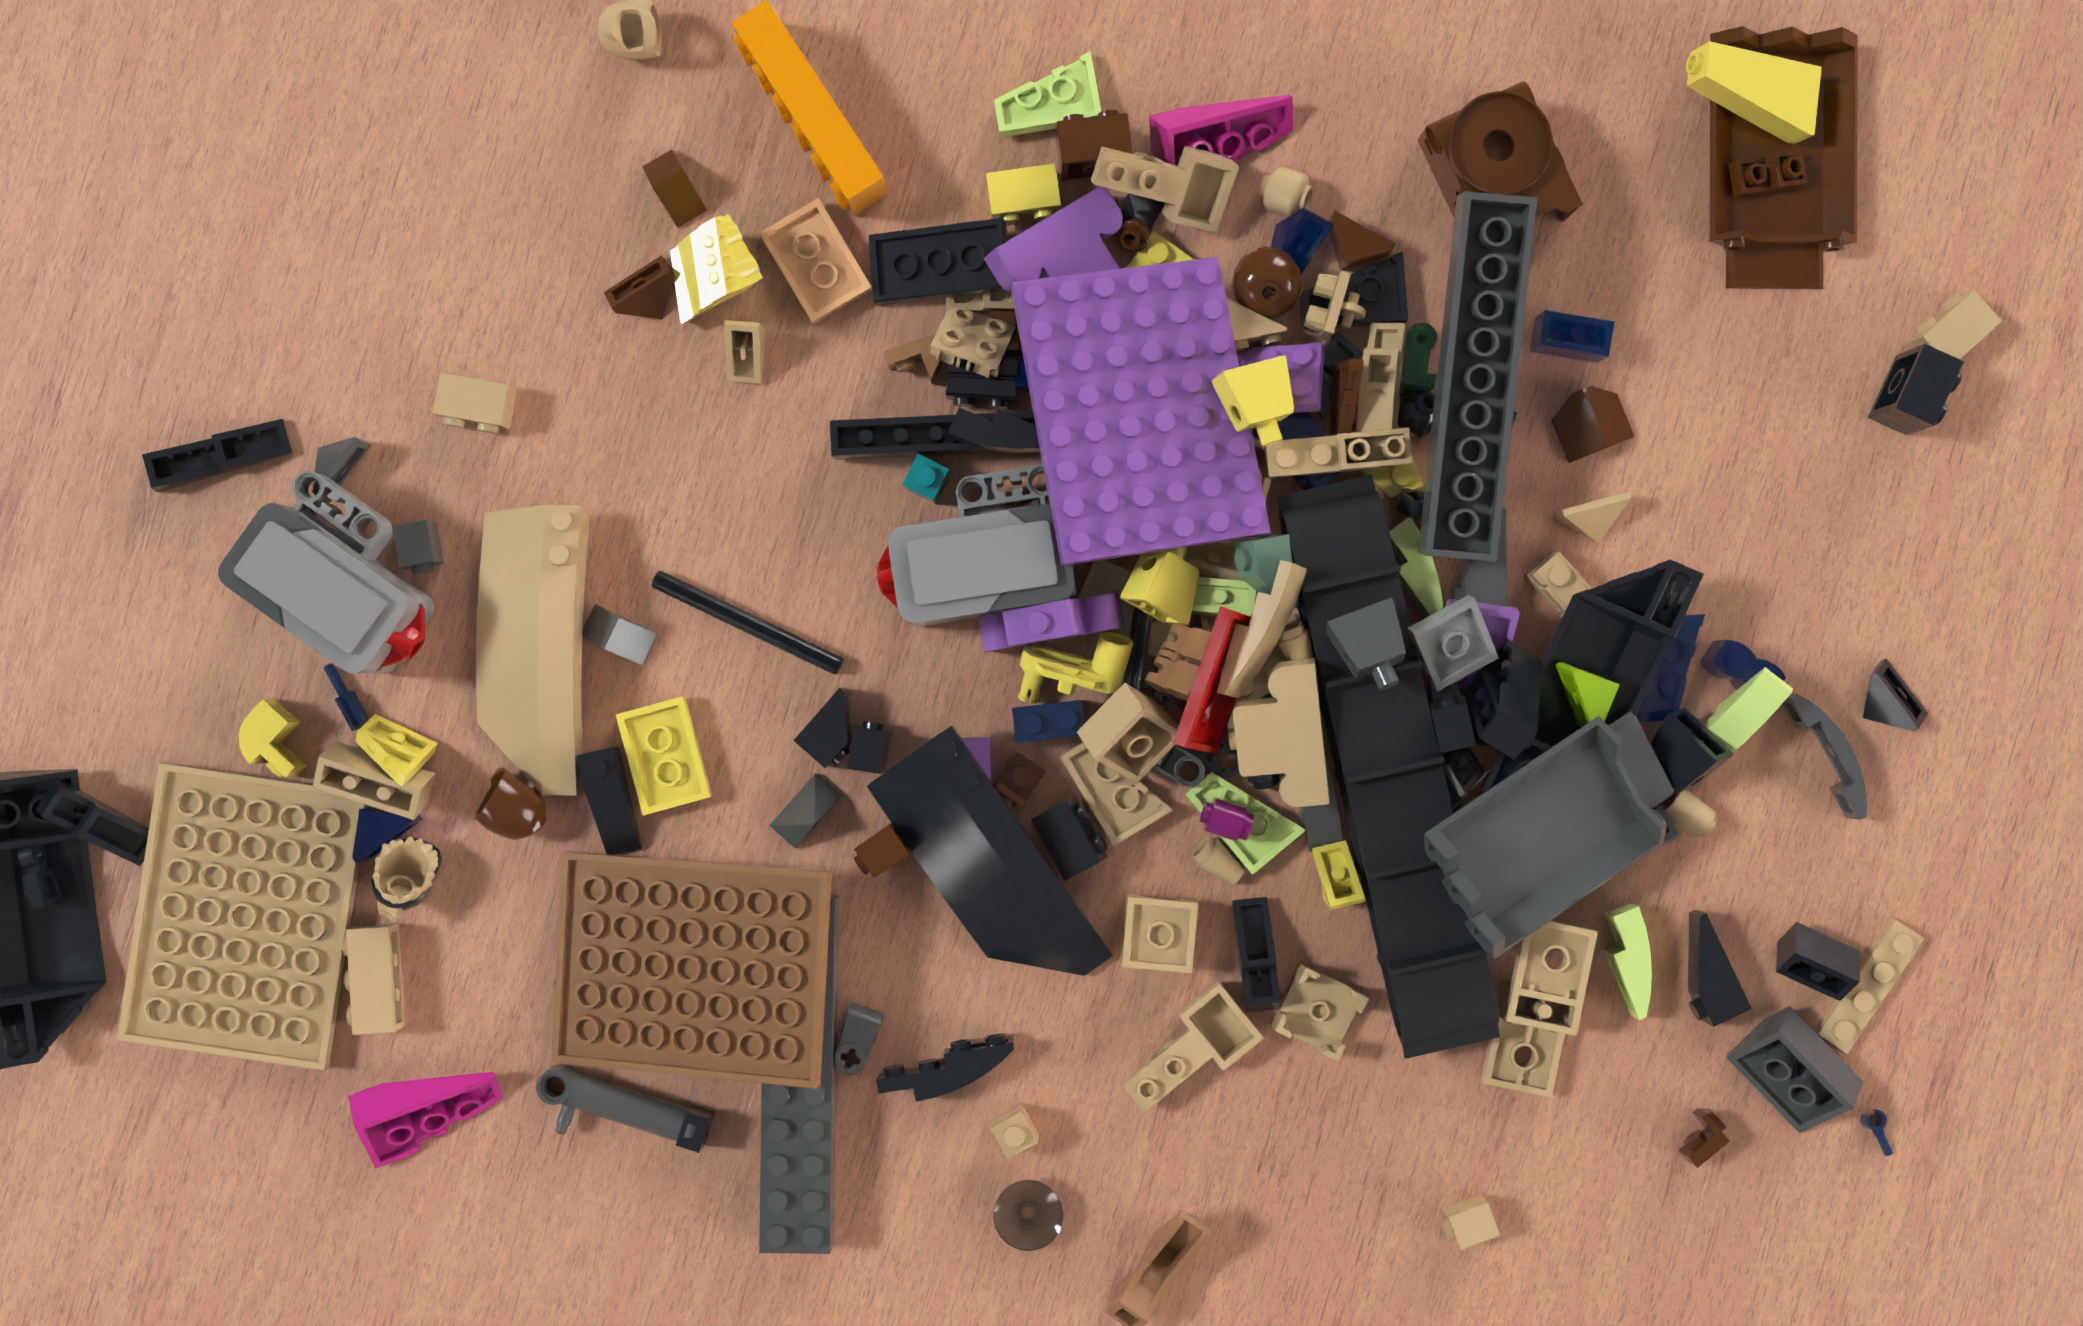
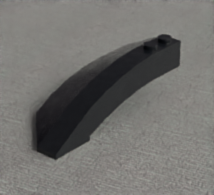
[1481,559,1704,793]
[867,726,1113,976]
[0,769,106,1069]

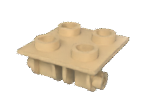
[930,304,1016,378]

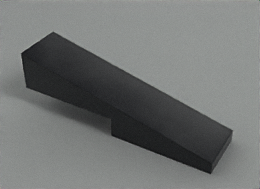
[142,419,293,492]

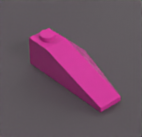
[1149,95,1293,166]
[348,1072,504,1169]

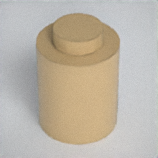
[1662,789,1716,838]

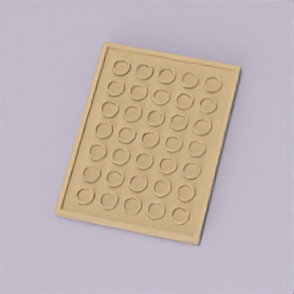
[117,763,369,1071]

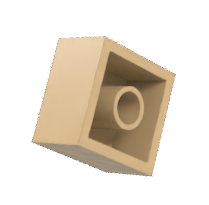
[1077,683,1178,784]

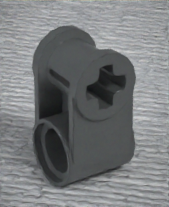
[1151,744,1205,787]
[835,1003,884,1075]

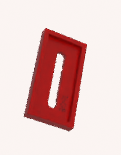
[1173,606,1251,754]

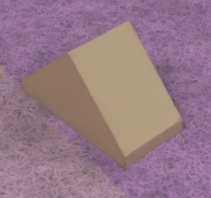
[724,320,767,384]

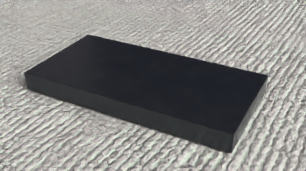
[869,218,1007,306]

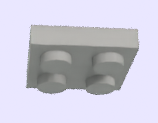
[1407,595,1499,692]

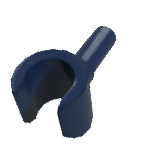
[1860,1109,1893,1156]

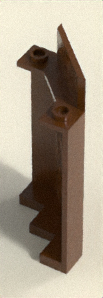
[1709,26,1858,289]

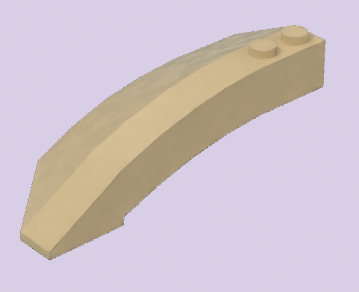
[476,505,590,797]

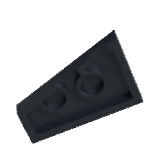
[1300,252,1408,330]

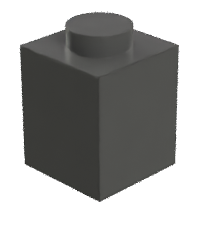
[392,520,444,574]

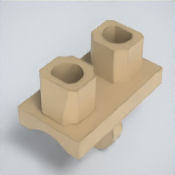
[1304,271,1366,341]

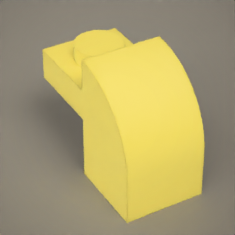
[239,699,307,777]

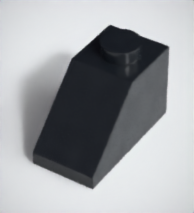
[793,688,851,768]

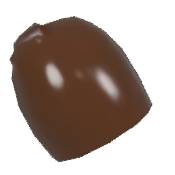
[475,767,546,840]

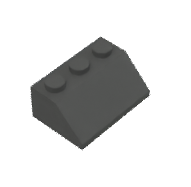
[1727,1006,1863,1133]

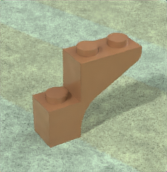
[1105,1210,1211,1326]

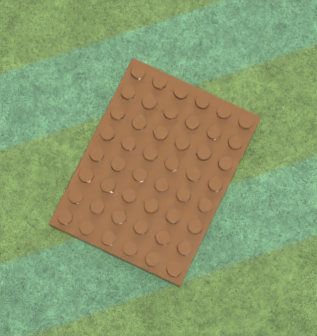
[551,851,832,1089]

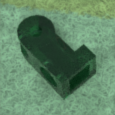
[1399,323,1437,392]

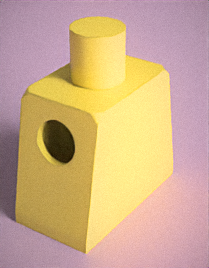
[1212,355,1294,446]
[1120,547,1200,625]

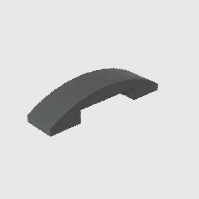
[1782,694,1867,820]

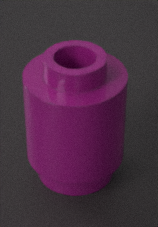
[1199,797,1254,841]

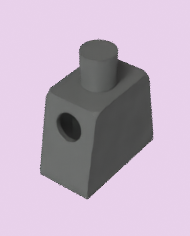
[1326,597,1406,691]

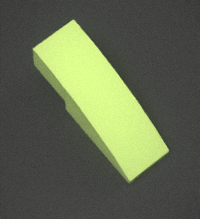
[1389,517,1443,618]
[1703,667,1793,753]
[1604,903,1652,1020]

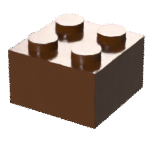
[1056,110,1132,181]

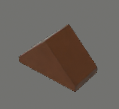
[642,149,707,228]
[1327,211,1396,271]

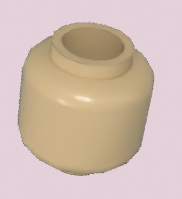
[1259,166,1314,218]

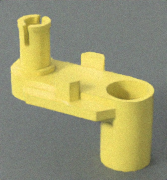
[1018,631,1133,704]

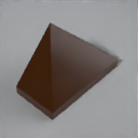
[604,255,674,319]

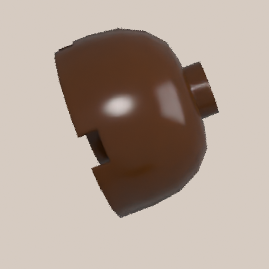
[1232,246,1302,319]

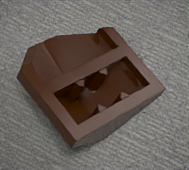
[1551,386,1635,463]

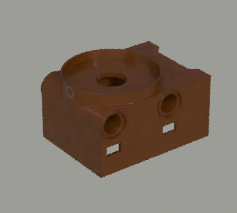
[1418,81,1583,222]

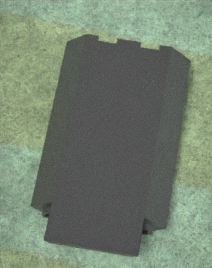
[1424,711,1674,960]

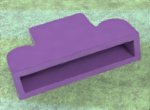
[983,186,1122,293]
[978,593,1125,652]

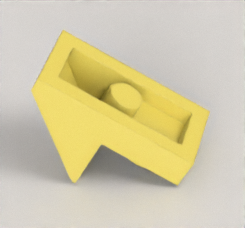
[1312,840,1365,910]

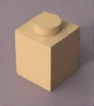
[990,1103,1039,1160]
[1440,1194,1500,1250]

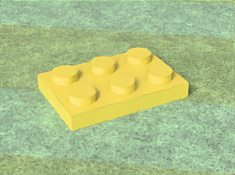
[616,696,712,816]

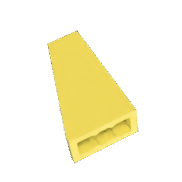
[1686,41,1822,144]

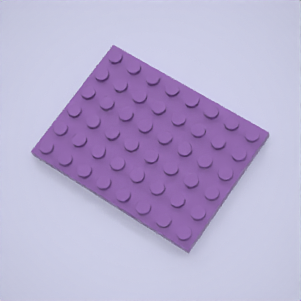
[1011,257,1271,566]

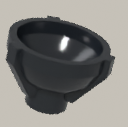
[1397,389,1435,440]

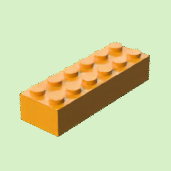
[731,0,889,216]

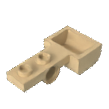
[1091,146,1239,233]
[1121,981,1264,1113]

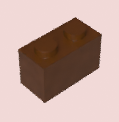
[854,823,911,878]

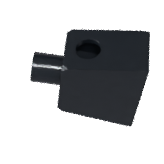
[1651,707,1734,793]

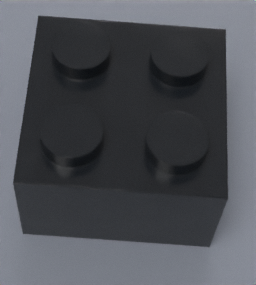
[1868,344,1964,435]

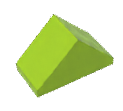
[1556,662,1620,727]

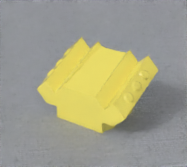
[670,214,763,324]

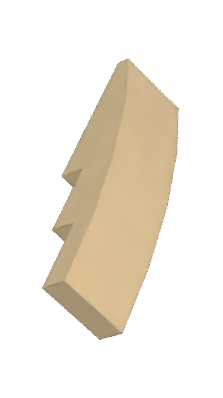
[1217,560,1307,698]

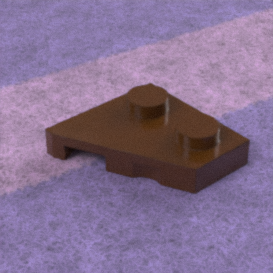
[1329,359,1364,435]

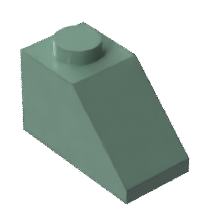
[1234,534,1299,605]

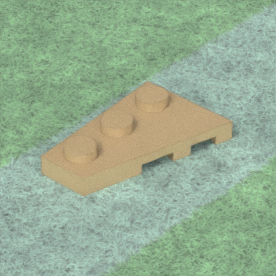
[1060,742,1173,846]

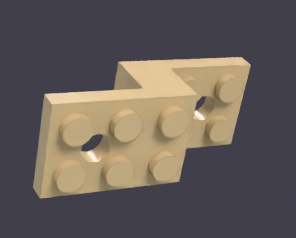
[1480,921,1598,1098]

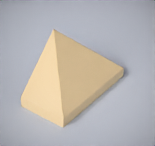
[1554,491,1632,543]

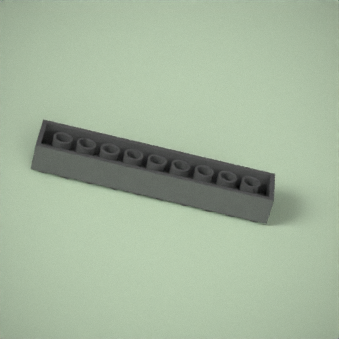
[1418,191,1538,562]
[759,895,839,1254]

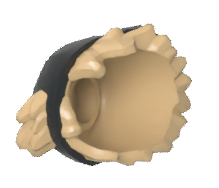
[371,836,442,922]

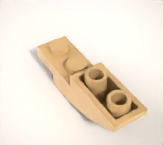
[1357,323,1407,432]
[1264,428,1412,478]

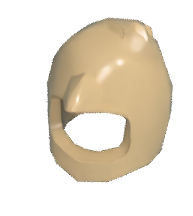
[594,0,662,60]

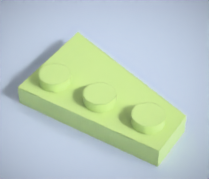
[994,51,1102,138]
[1185,772,1306,875]

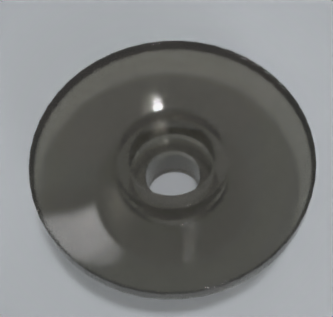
[993,1180,1063,1251]

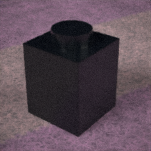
[847,721,891,774]

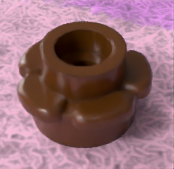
[1116,218,1149,252]

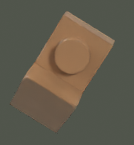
[883,333,943,384]

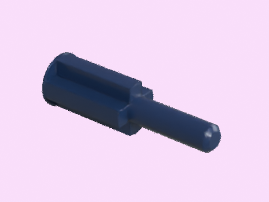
[324,663,369,731]

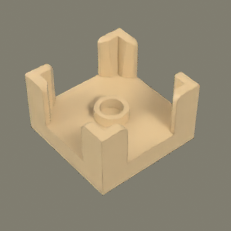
[1120,893,1198,974]
[1270,962,1369,1062]

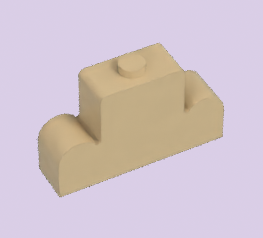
[1228,658,1330,807]

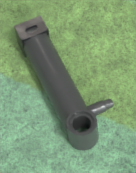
[536,1064,715,1153]

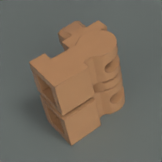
[1145,623,1229,701]

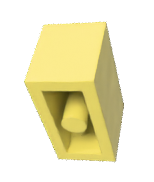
[986,163,1061,226]

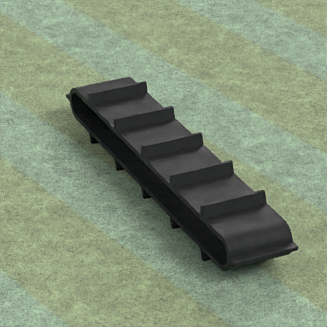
[1277,475,1500,1059]

